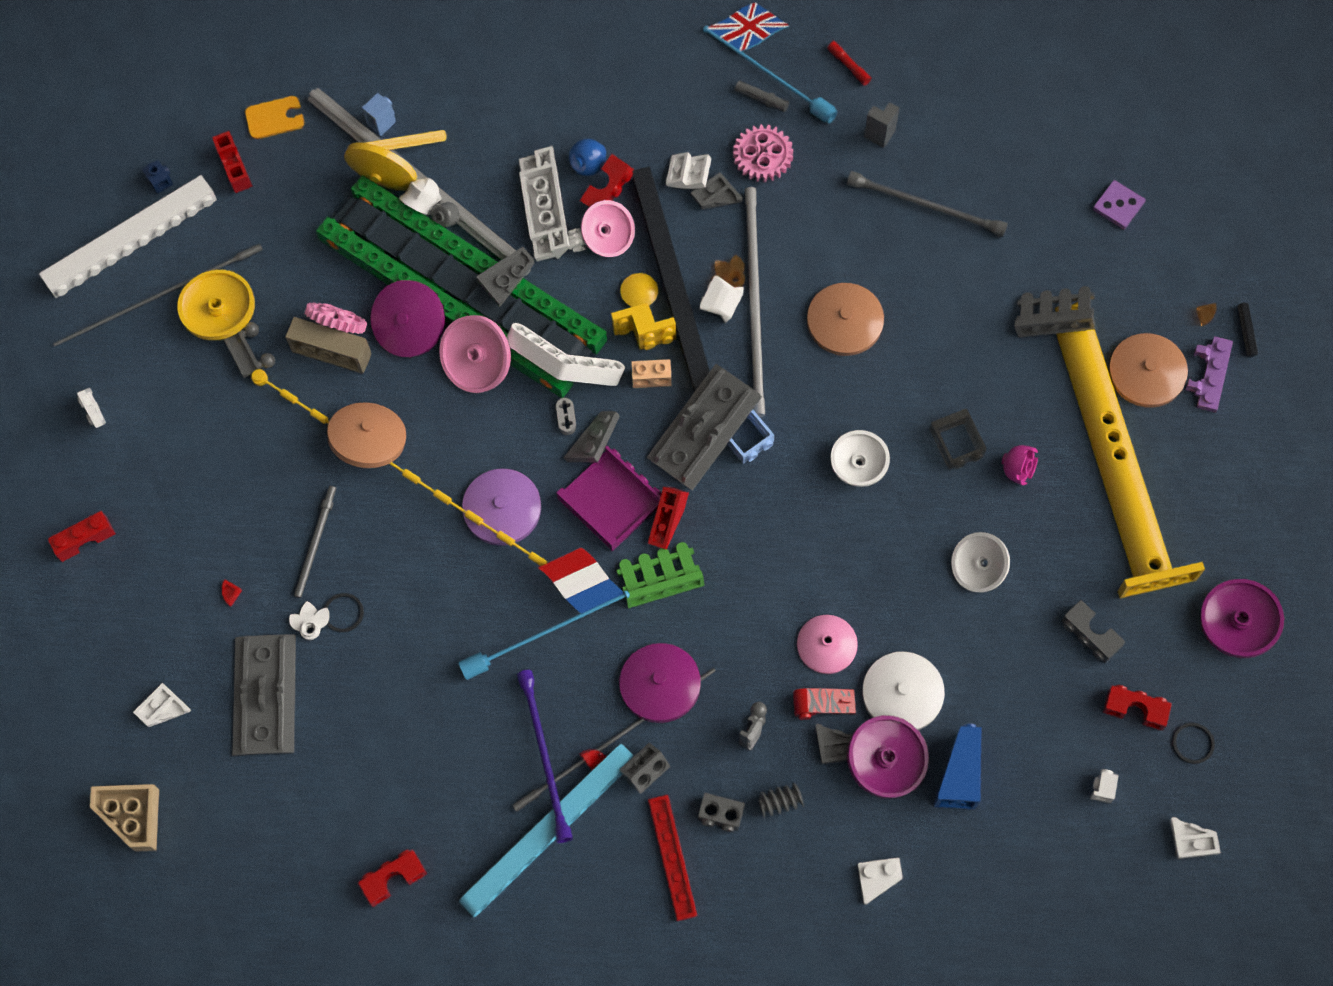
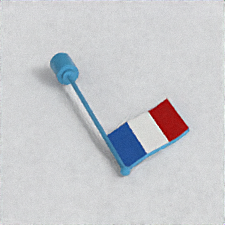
[458,548,630,680]

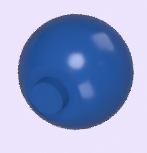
[569,139,606,176]

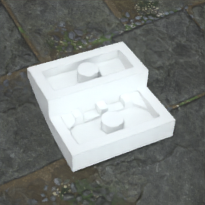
[666,152,711,189]

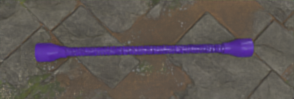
[517,670,573,843]

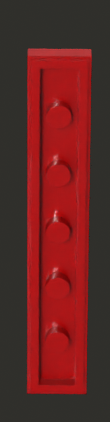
[648,795,697,922]

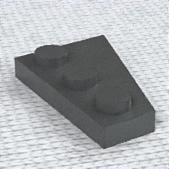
[476,247,534,307]
[563,411,620,463]

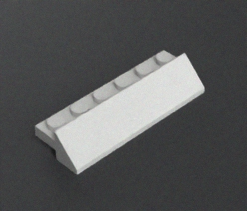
[519,146,570,261]

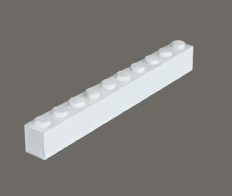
[39,175,217,298]

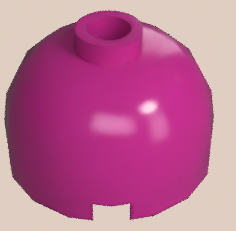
[1002,445,1038,485]

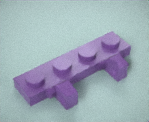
[1186,336,1233,413]

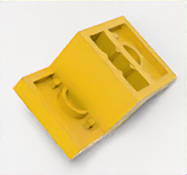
[611,302,676,350]

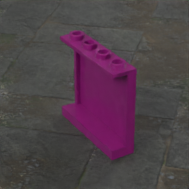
[556,446,662,551]

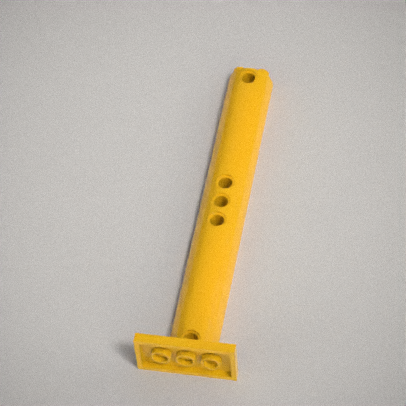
[1055,302,1205,598]

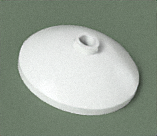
[831,430,890,487]
[951,532,1010,592]

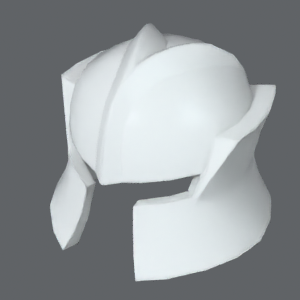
[399,178,441,215]

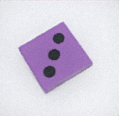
[1093,180,1146,230]

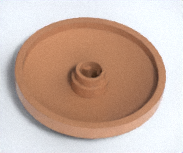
[807,283,884,356]
[1109,333,1188,408]
[327,403,406,468]

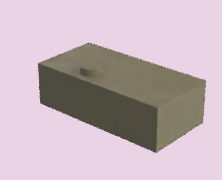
[286,317,372,374]

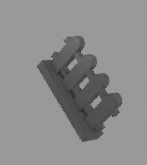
[1015,286,1095,337]

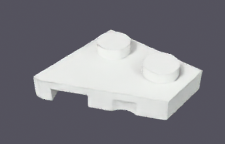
[133,683,191,727]
[1170,817,1220,859]
[857,858,903,905]

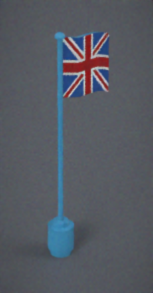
[703,3,837,123]

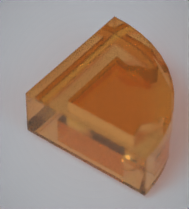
[1196,303,1217,326]

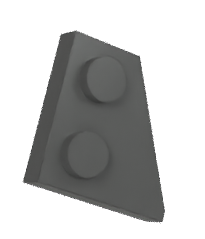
[691,173,742,209]
[815,724,852,764]

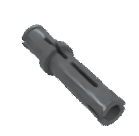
[735,80,789,112]

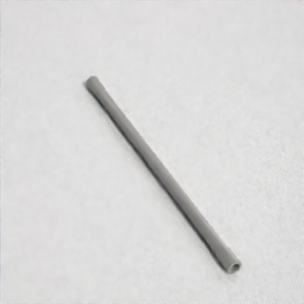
[745,187,765,418]

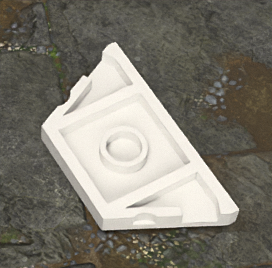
[77,388,106,428]

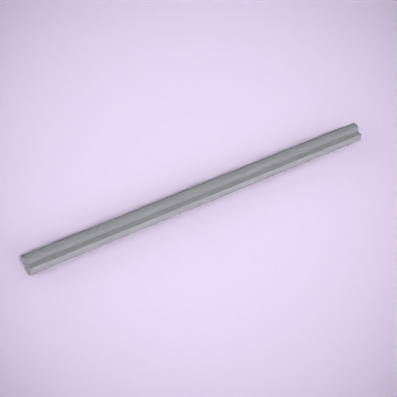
[308,88,531,275]

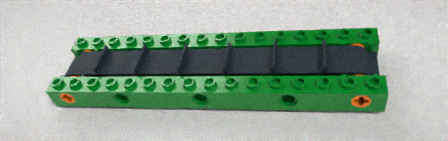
[316,175,607,398]

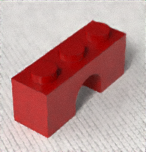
[212,131,253,193]
[580,154,634,207]
[48,510,116,562]
[1103,685,1172,731]
[358,850,427,907]

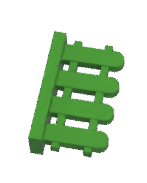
[617,542,704,609]

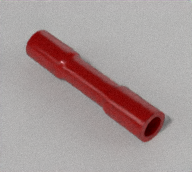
[827,41,872,86]

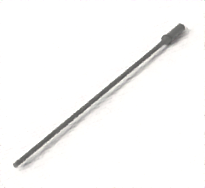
[53,243,263,346]
[512,668,716,812]

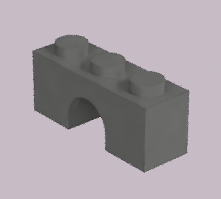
[1062,600,1125,663]

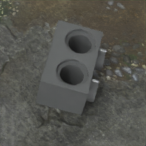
[620,743,670,794]
[698,793,745,832]

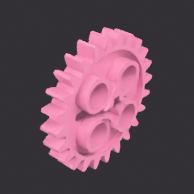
[733,124,793,182]
[305,302,367,334]

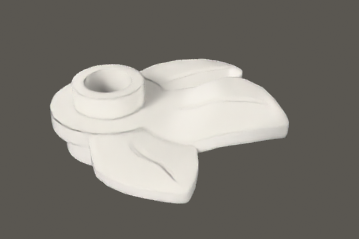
[289,601,329,640]

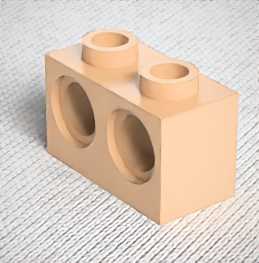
[632,359,672,388]

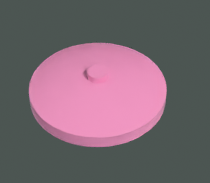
[440,315,511,393]

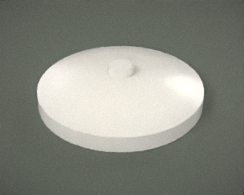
[862,652,944,730]

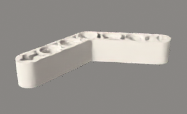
[506,323,625,386]

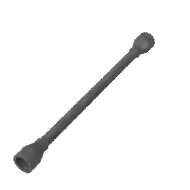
[847,171,1008,237]

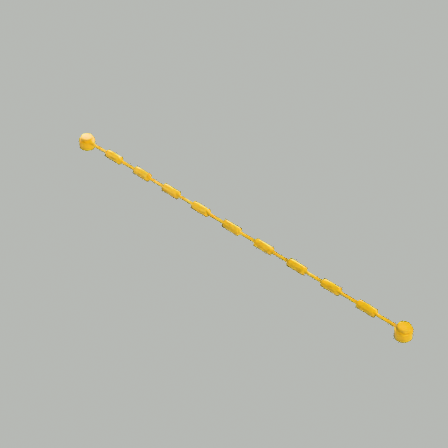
[251,369,547,566]

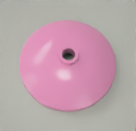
[581,200,635,257]
[797,615,857,674]

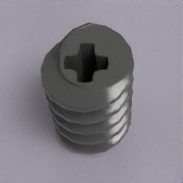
[758,783,804,818]

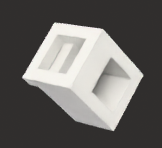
[1090,769,1118,803]

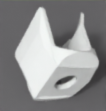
[700,275,743,323]

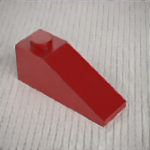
[648,487,689,549]

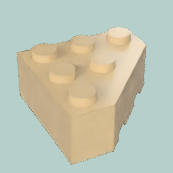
[90,784,159,851]

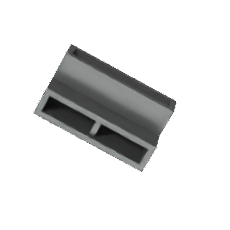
[864,102,899,148]

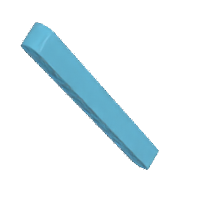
[459,744,634,917]

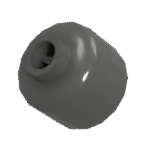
[431,202,459,228]

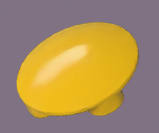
[620,273,658,307]

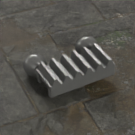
[224,322,275,378]
[739,702,767,750]

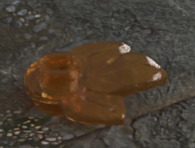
[711,255,745,288]

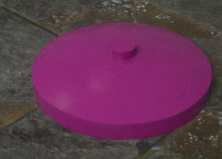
[371,280,445,357]
[1200,579,1284,658]
[620,643,701,723]
[847,715,929,799]

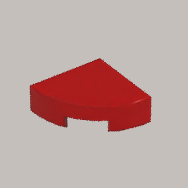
[222,579,242,607]
[579,749,607,771]

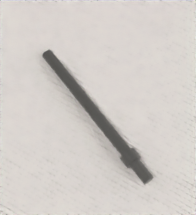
[294,486,337,598]

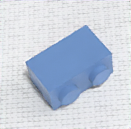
[362,93,396,137]

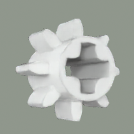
[568,228,586,252]

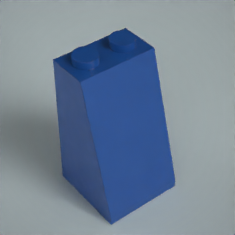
[934,724,981,809]

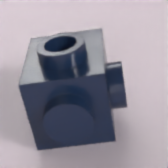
[142,160,173,194]

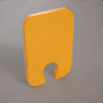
[245,96,304,139]

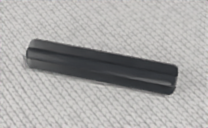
[1237,302,1258,357]

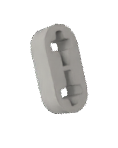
[556,398,576,435]

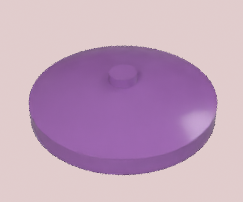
[462,469,541,545]

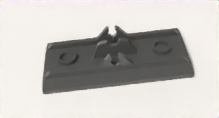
[647,364,762,491]
[233,634,296,756]

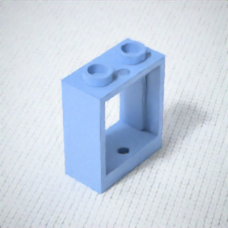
[727,410,774,464]

